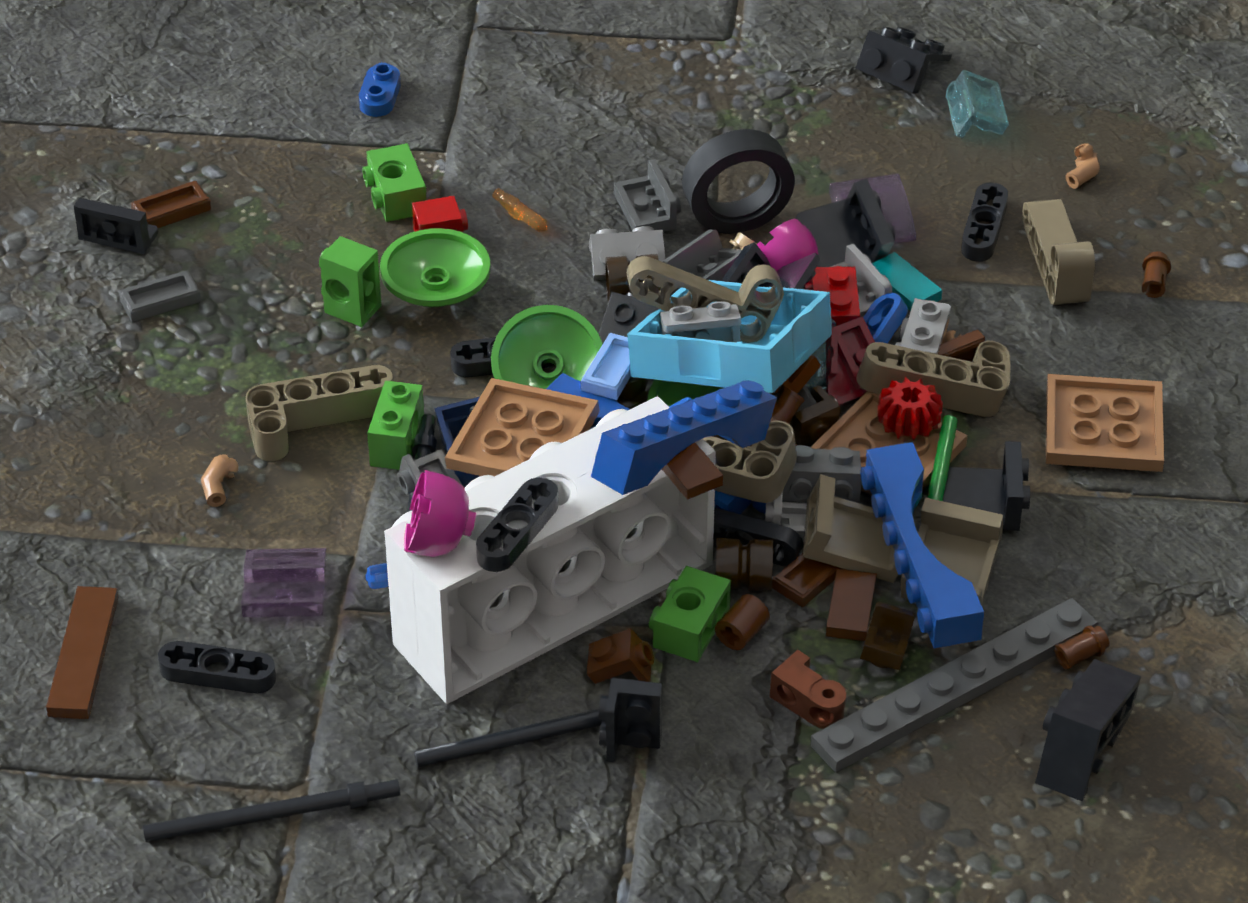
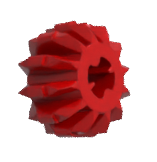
[877,377,943,441]

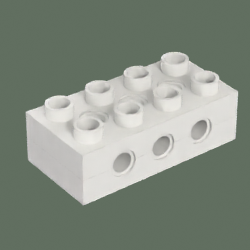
[384,396,716,704]

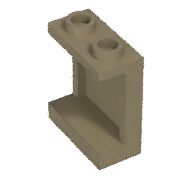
[803,474,914,583]
[901,498,1003,605]

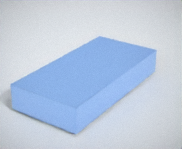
[581,333,631,400]

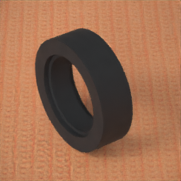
[682,129,795,234]

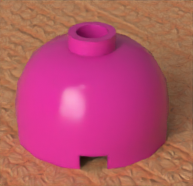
[757,219,819,287]
[404,470,476,557]

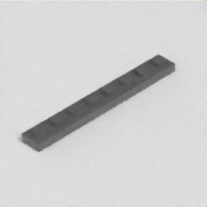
[811,598,1098,773]

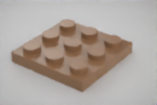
[1046,374,1164,472]
[444,378,600,477]
[811,391,967,496]

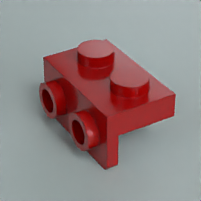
[804,266,860,327]

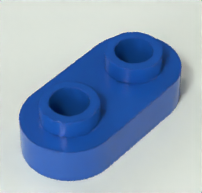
[359,63,401,117]
[863,293,908,343]

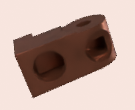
[769,650,846,729]

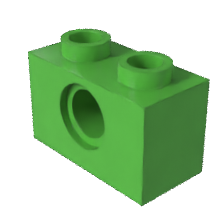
[362,143,427,222]
[319,236,382,327]
[367,380,424,470]
[649,566,731,662]

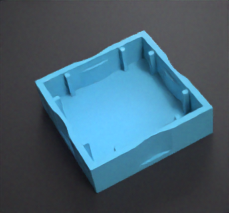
[627,280,832,393]

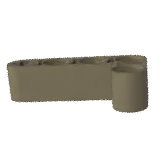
[1022,199,1095,305]
[626,256,784,343]
[856,340,1010,417]
[246,365,393,461]
[703,420,797,503]

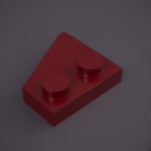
[826,316,875,407]

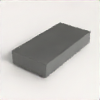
[119,270,201,322]

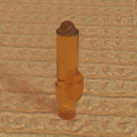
[492,188,548,232]

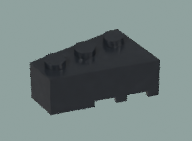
[1035,659,1141,801]

